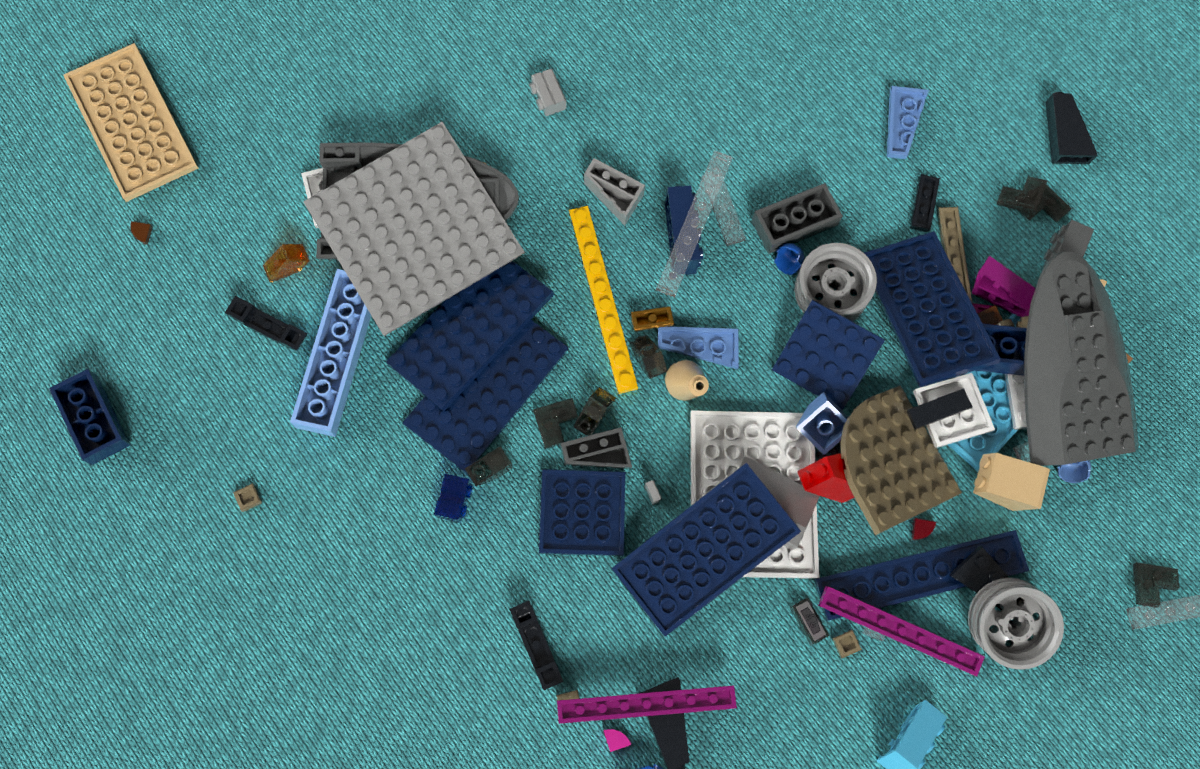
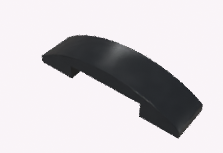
[225,296,307,351]
[509,600,564,690]

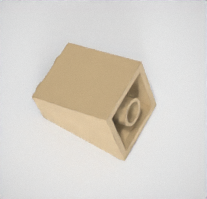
[973,453,1050,511]

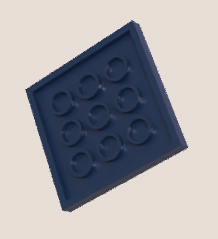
[772,299,885,410]
[539,469,626,556]

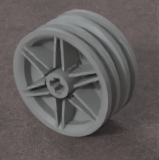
[794,243,877,321]
[968,578,1064,669]

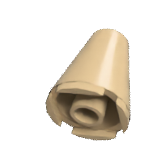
[665,360,709,401]

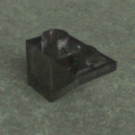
[629,335,667,379]
[573,387,616,436]
[465,446,512,487]

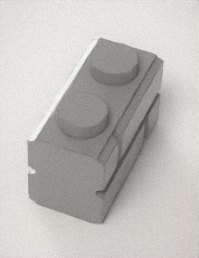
[529,69,566,116]

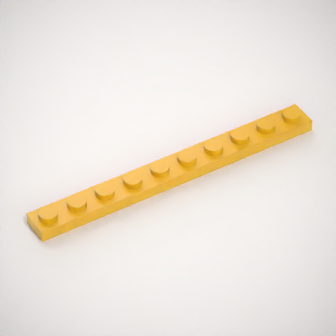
[569,206,638,394]

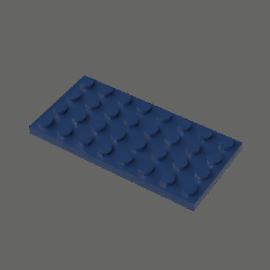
[864,231,1001,387]
[386,261,554,412]
[402,320,569,474]
[611,462,801,636]

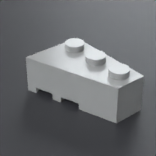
[584,158,645,226]

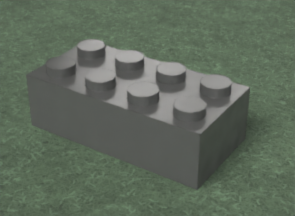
[751,183,843,254]

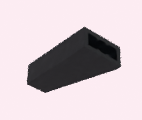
[1046,92,1097,164]
[638,677,689,769]

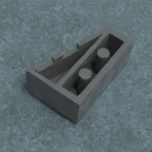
[560,427,632,469]

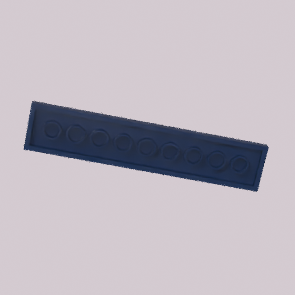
[815,530,1029,621]

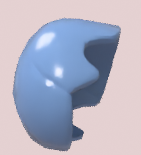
[1058,460,1091,483]

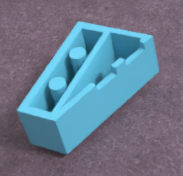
[877,700,947,769]

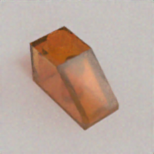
[263,244,309,282]

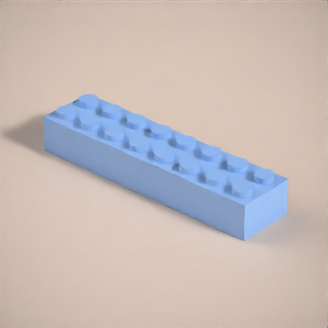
[290,269,371,437]

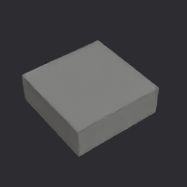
[644,480,661,505]

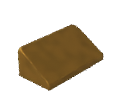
[631,306,674,331]

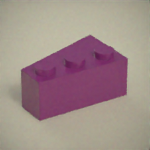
[972,256,1036,317]

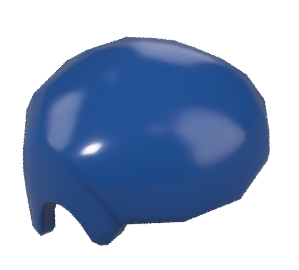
[774,243,805,275]

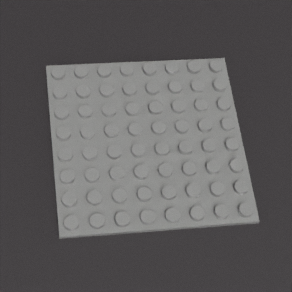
[303,122,525,336]

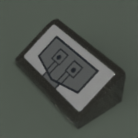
[789,597,829,646]

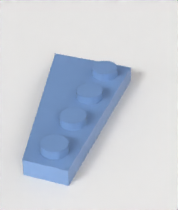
[887,86,929,159]
[657,326,739,369]

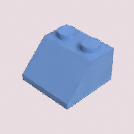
[796,392,848,455]

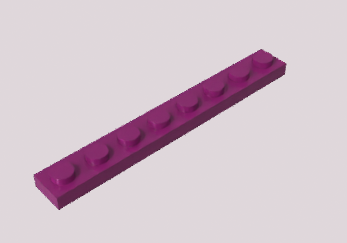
[818,586,985,677]
[557,685,737,724]

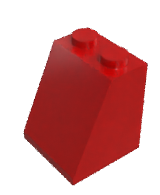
[797,453,855,503]

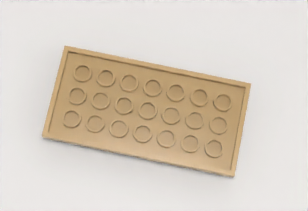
[63,43,199,202]

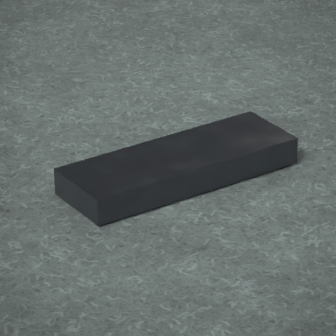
[910,174,940,233]
[906,389,973,430]

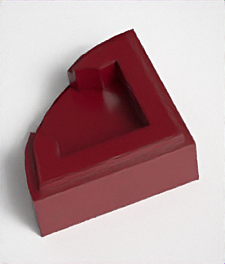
[911,518,936,540]

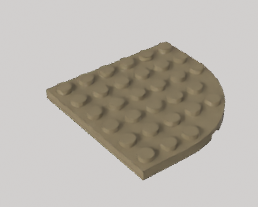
[841,385,962,535]

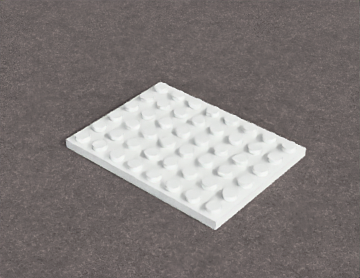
[690,411,819,579]

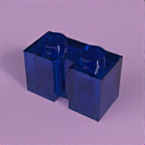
[434,474,473,523]

